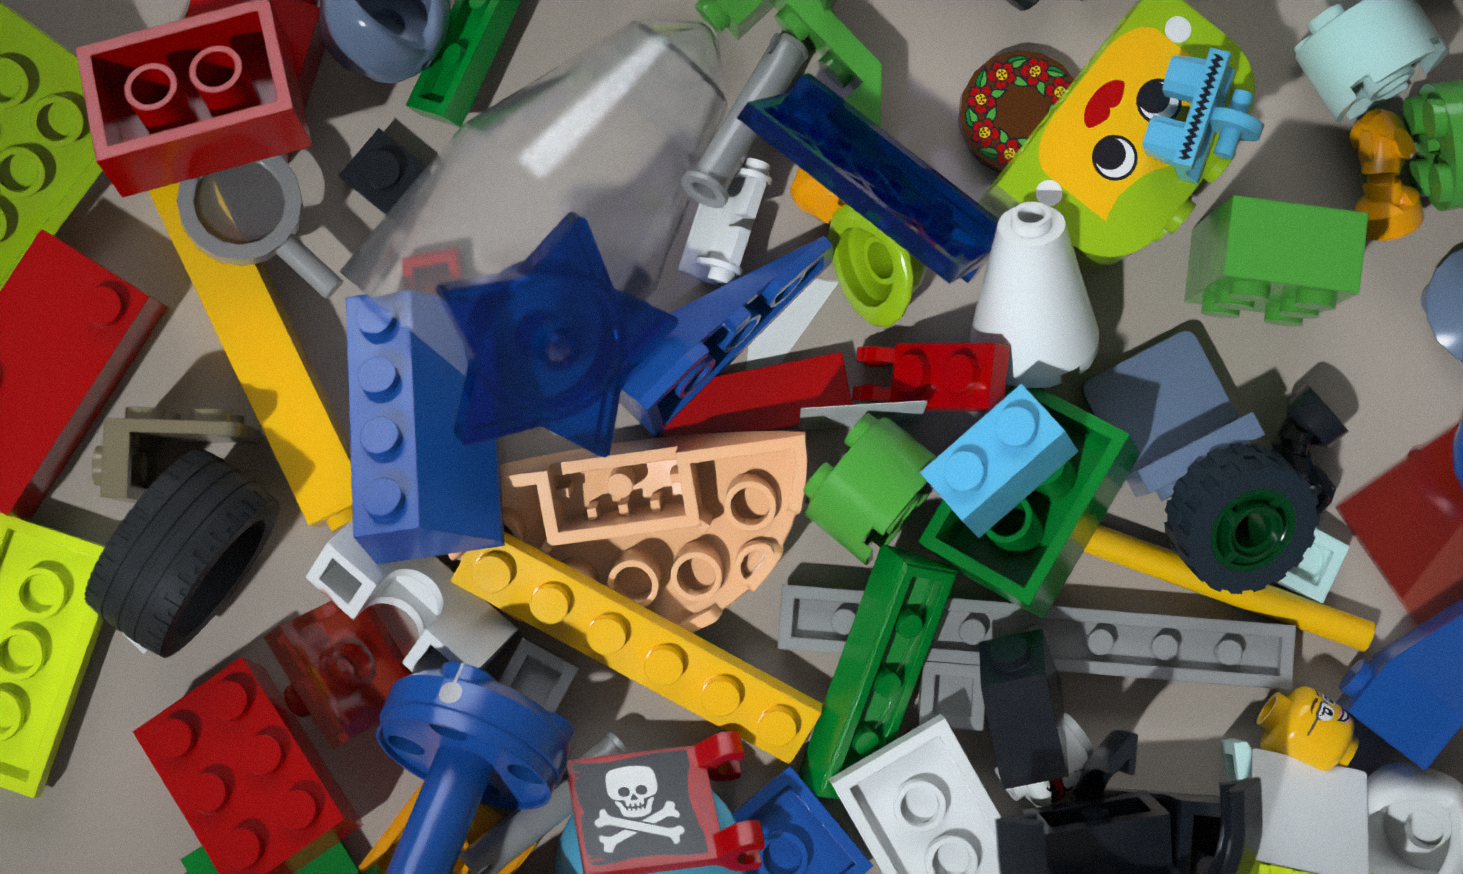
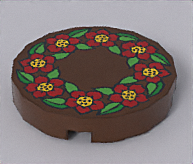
[958,50,1075,174]

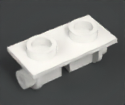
[678,158,773,288]

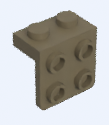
[92,406,260,503]

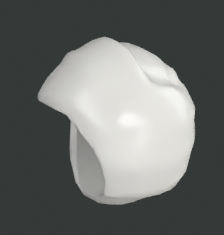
[1367,762,1463,874]

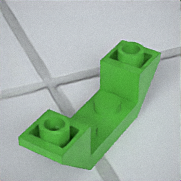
[695,0,882,172]

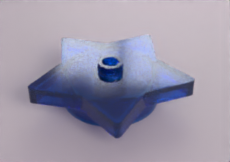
[435,211,679,458]

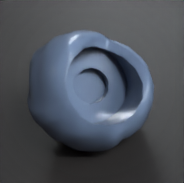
[319,0,451,83]

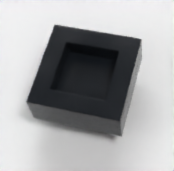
[338,128,430,219]

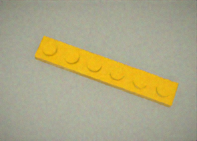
[450,531,822,765]

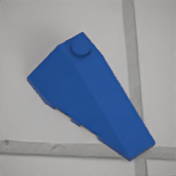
[597,236,833,438]
[1335,598,1463,771]

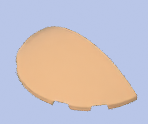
[447,431,808,633]

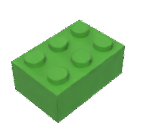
[1184,195,1369,326]

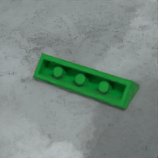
[799,545,958,799]

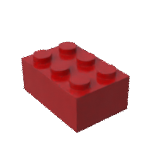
[75,0,313,198]
[132,656,364,874]

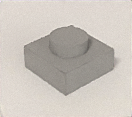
[499,637,581,713]
[917,661,985,731]

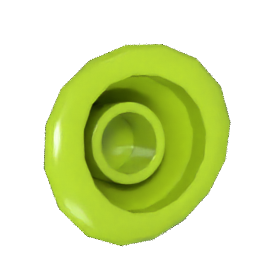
[828,204,928,327]

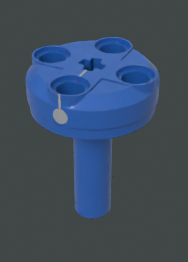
[376,662,575,874]

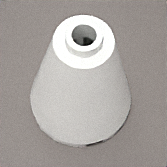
[970,202,1099,388]

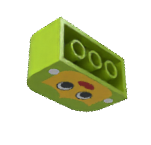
[976,0,1255,272]

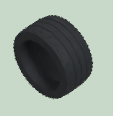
[84,448,280,658]

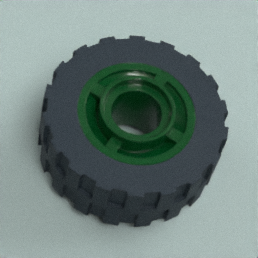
[1164,443,1320,594]

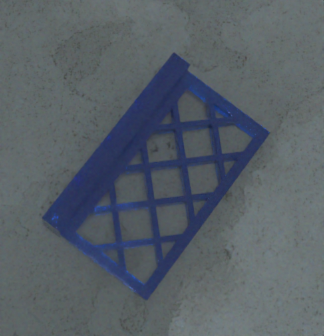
[737,73,999,284]

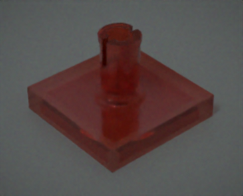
[263,601,414,750]

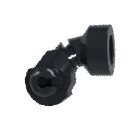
[1271,383,1349,514]

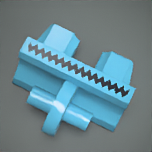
[1142,48,1264,184]

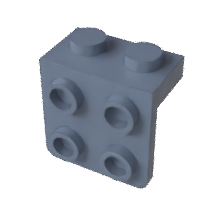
[1081,331,1265,501]

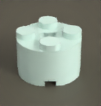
[1294,0,1449,122]

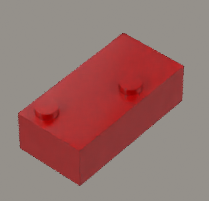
[0,229,168,519]

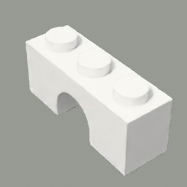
[305,520,518,674]

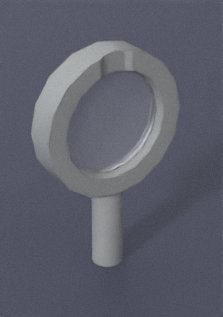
[177,155,343,299]

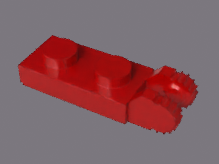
[852,343,1010,412]

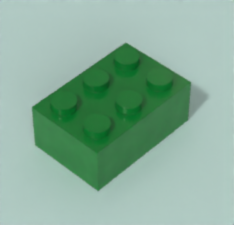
[917,385,1141,620]

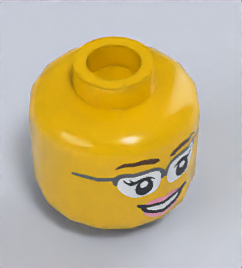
[1256,686,1359,771]

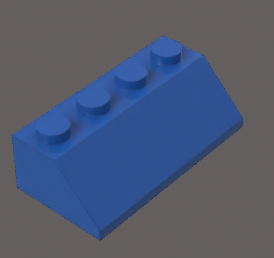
[345,287,505,564]

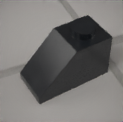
[979,629,1069,789]

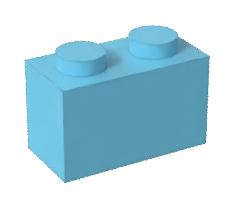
[920,383,1078,538]

